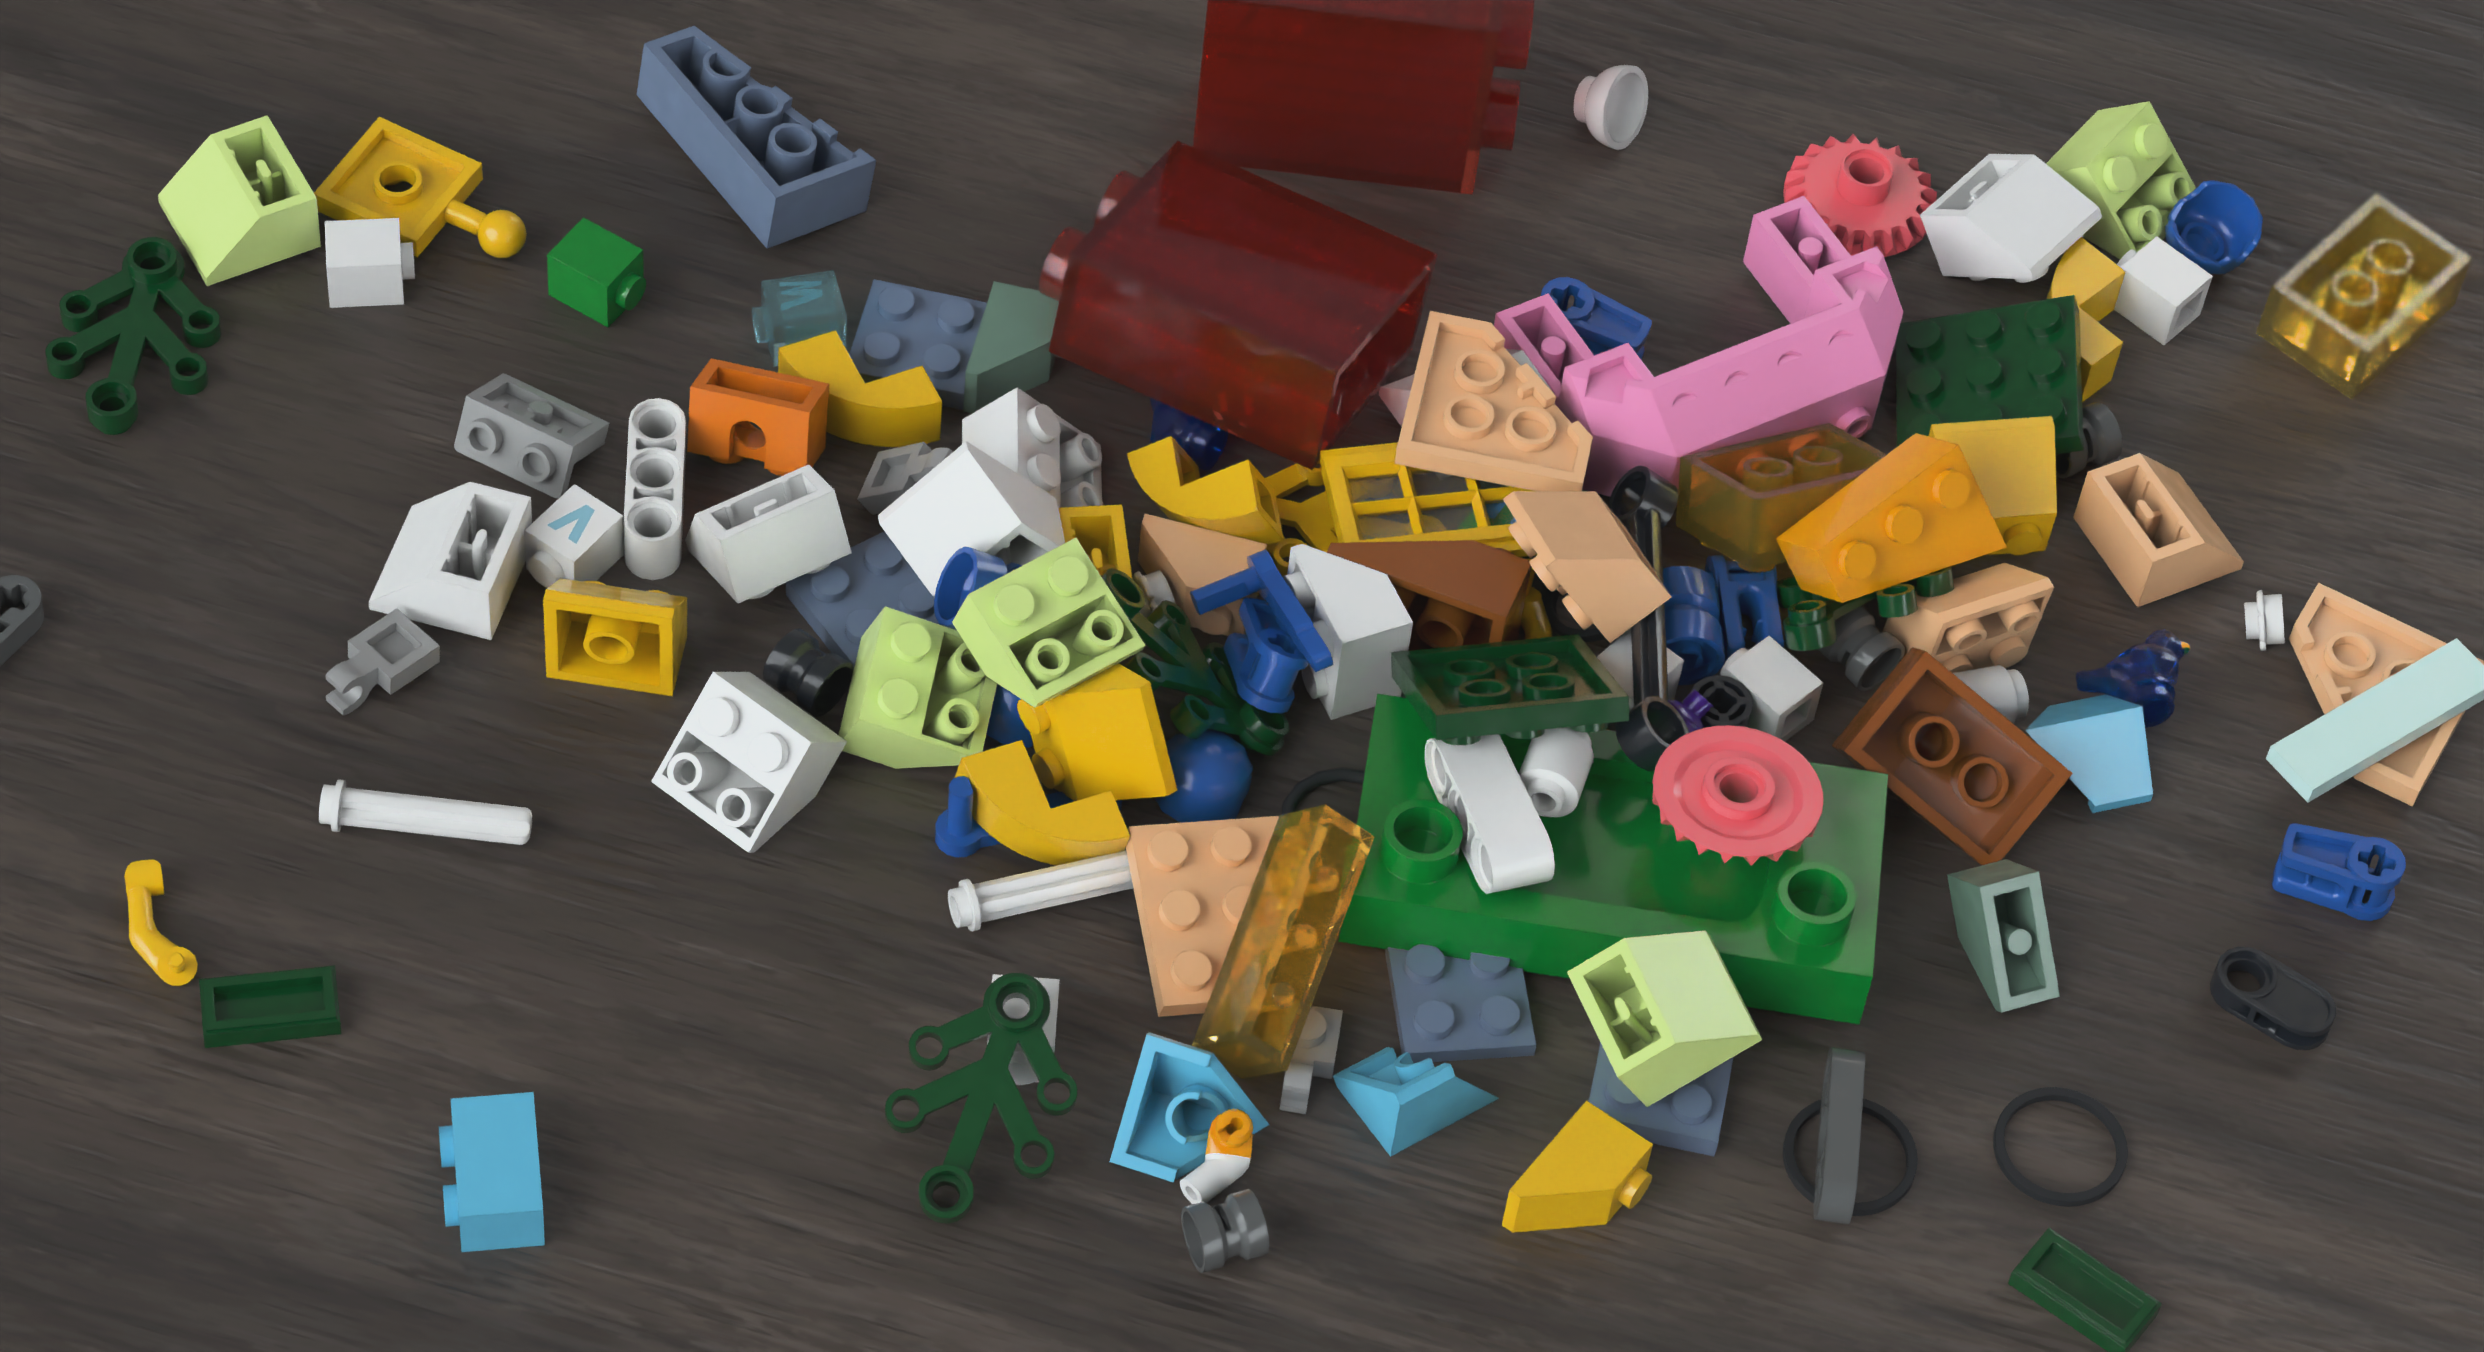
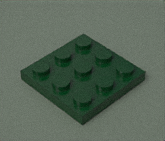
[1896,295,2084,455]
[1391,634,1629,745]

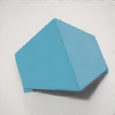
[2025,694,2153,813]
[1109,1032,1270,1183]
[1333,1047,1499,1157]

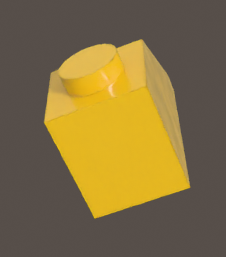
[1502,1100,1653,1233]

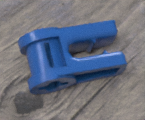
[1541,277,1652,360]
[1705,554,1784,664]
[1224,597,1309,713]
[2272,823,2406,921]

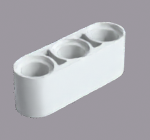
[624,398,686,580]
[1425,734,1555,894]

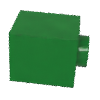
[547,217,646,328]

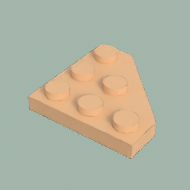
[1395,311,1593,491]
[2289,583,2484,807]
[1126,813,1330,1017]

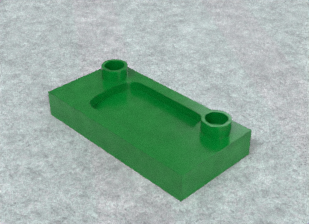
[1338,693,1888,1025]

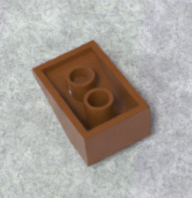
[1327,540,1532,651]
[1831,647,2073,866]

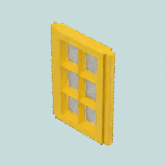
[1319,442,1537,557]

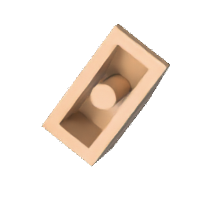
[1138,514,1267,636]

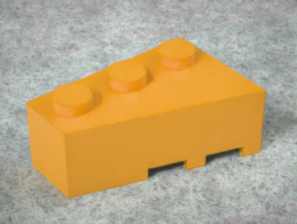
[1775,433,2007,603]

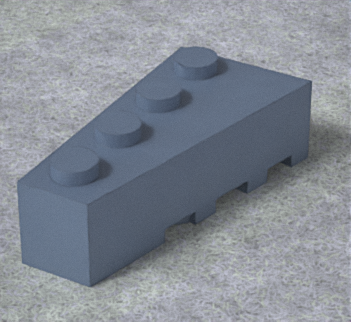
[636,26,876,249]

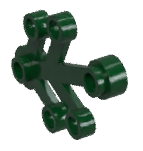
[45,237,221,435]
[1777,567,1954,651]
[1101,568,1289,756]
[885,973,1078,1223]

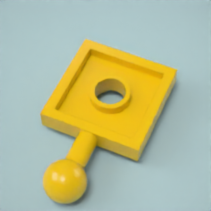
[314,117,526,258]

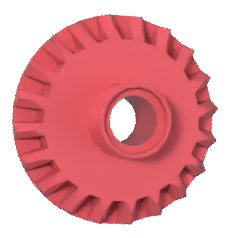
[1783,134,1937,257]
[1652,725,1823,866]

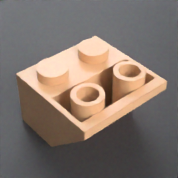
[2073,453,2244,608]
[1503,491,1671,643]
[1883,562,2054,673]

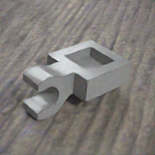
[857,442,953,515]
[326,608,440,715]
[1266,1000,1343,1114]

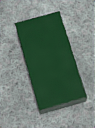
[199,965,341,1048]
[2008,1227,2162,1352]

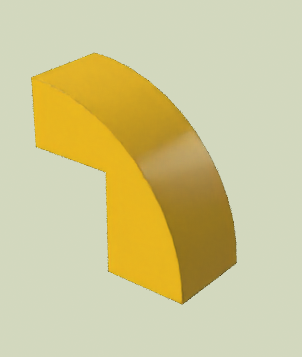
[2047,237,2126,402]
[778,330,942,447]
[1127,436,1284,545]
[955,740,1130,866]

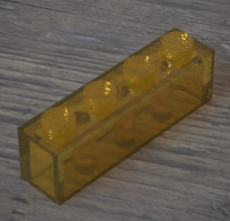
[1192,804,1375,1079]

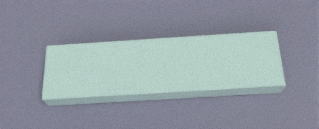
[2266,638,2484,803]

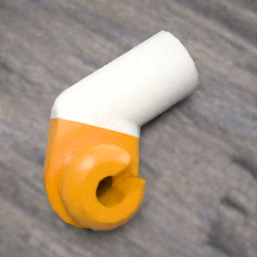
[1180,1109,1253,1204]

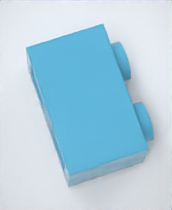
[438,1092,545,1252]

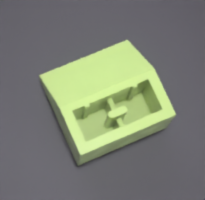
[2046,101,2196,259]
[158,115,321,286]
[952,538,1146,708]
[839,606,997,769]
[1567,931,1762,1107]

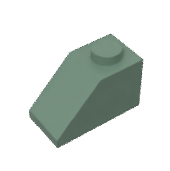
[963,281,1073,413]
[1947,859,2060,1013]

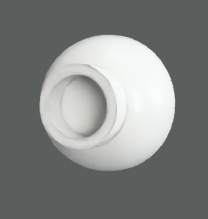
[1574,65,1648,150]

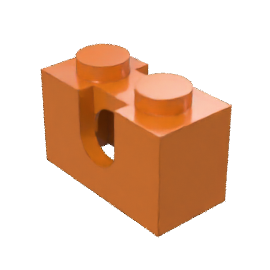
[687,358,829,476]

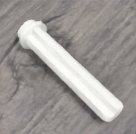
[319,779,532,845]
[948,850,1133,932]

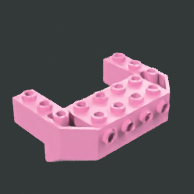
[1494,196,1903,507]

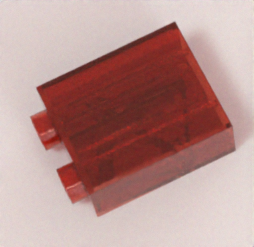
[1191,0,1534,195]
[1039,141,1438,470]

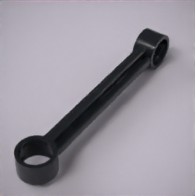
[1608,466,1689,772]

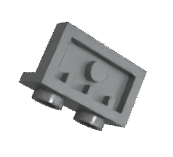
[454,373,610,498]

